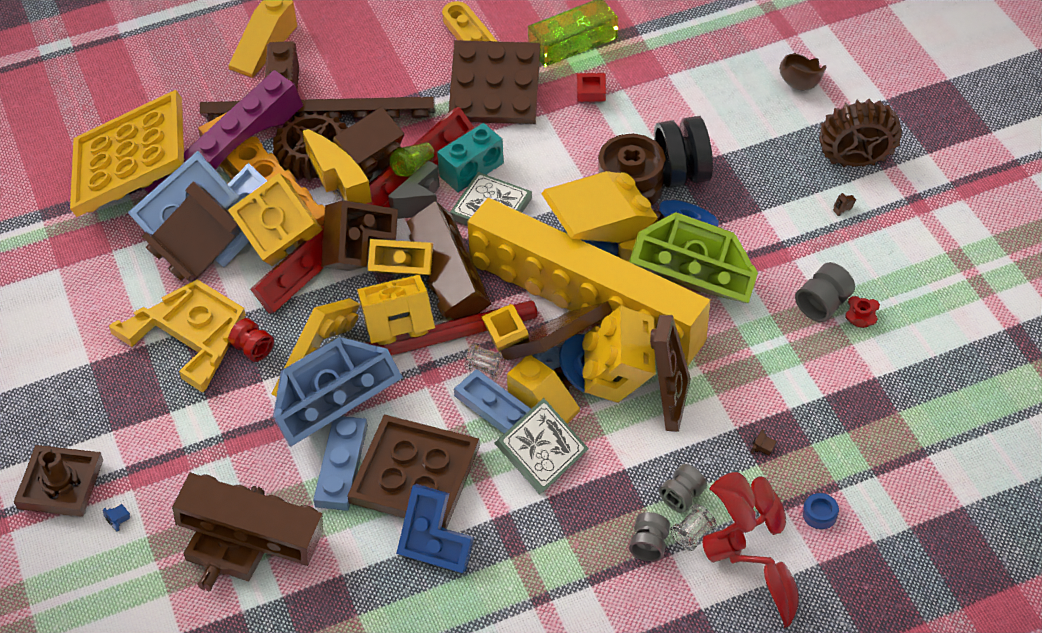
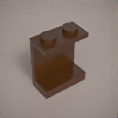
[142,181,242,281]

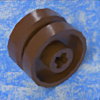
[598,133,665,206]

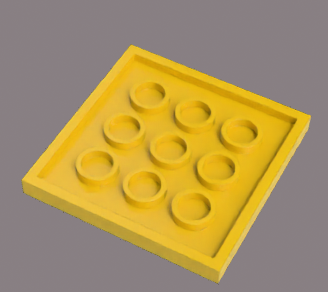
[70,90,184,217]

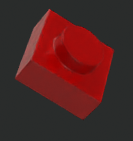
[577,73,606,102]

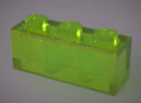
[528,0,618,67]

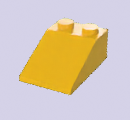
[541,171,658,243]

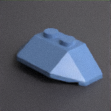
[273,337,403,447]

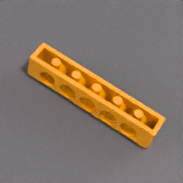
[198,113,325,248]

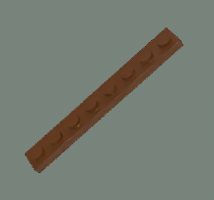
[200,97,436,122]

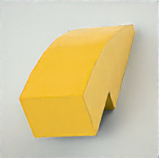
[303,129,372,204]
[482,304,529,351]

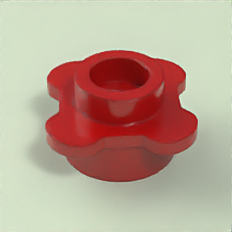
[845,296,880,328]

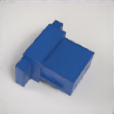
[103,504,130,532]

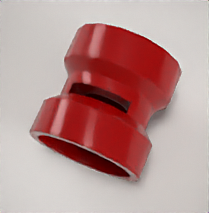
[228,318,274,362]

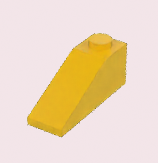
[228,0,297,78]

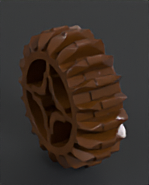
[819,98,902,168]
[273,111,348,183]

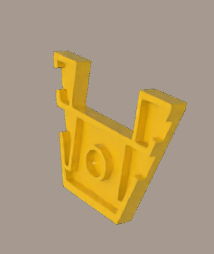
[109,279,246,393]

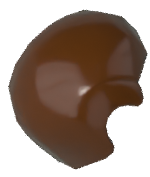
[779,53,827,91]

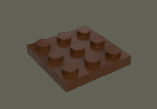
[448,40,541,124]
[347,414,480,529]

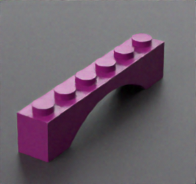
[144,70,303,195]

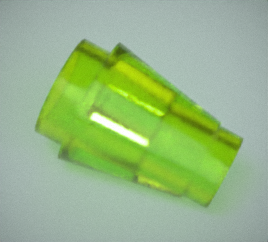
[390,142,434,177]

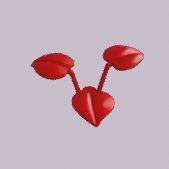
[702,472,799,628]

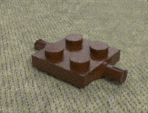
[183,486,265,592]

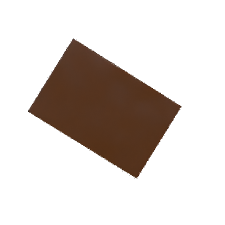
[501,301,613,361]

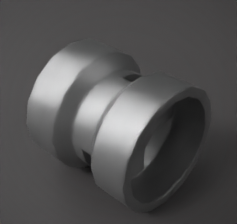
[659,464,707,513]
[629,512,671,562]

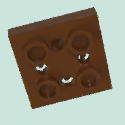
[14,445,103,517]

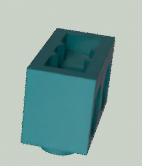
[437,123,504,193]

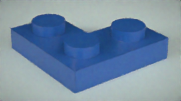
[396,484,474,573]

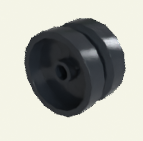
[654,116,713,188]

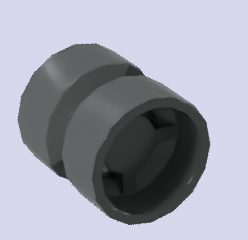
[795,262,856,322]

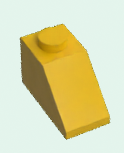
[368,239,433,275]
[507,355,580,424]

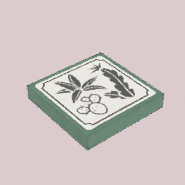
[450,172,532,226]
[494,398,589,495]

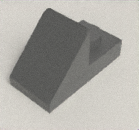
[388,161,440,219]

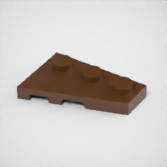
[650,315,691,432]

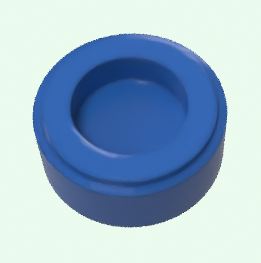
[803,493,839,529]

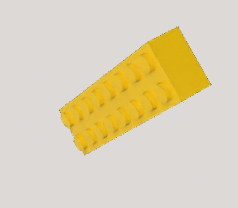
[467,197,710,367]

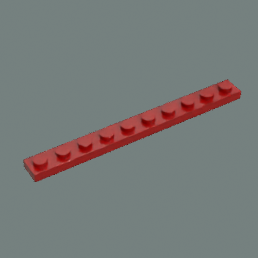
[250,107,474,314]

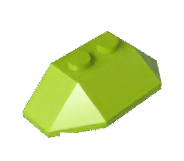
[629,212,758,303]

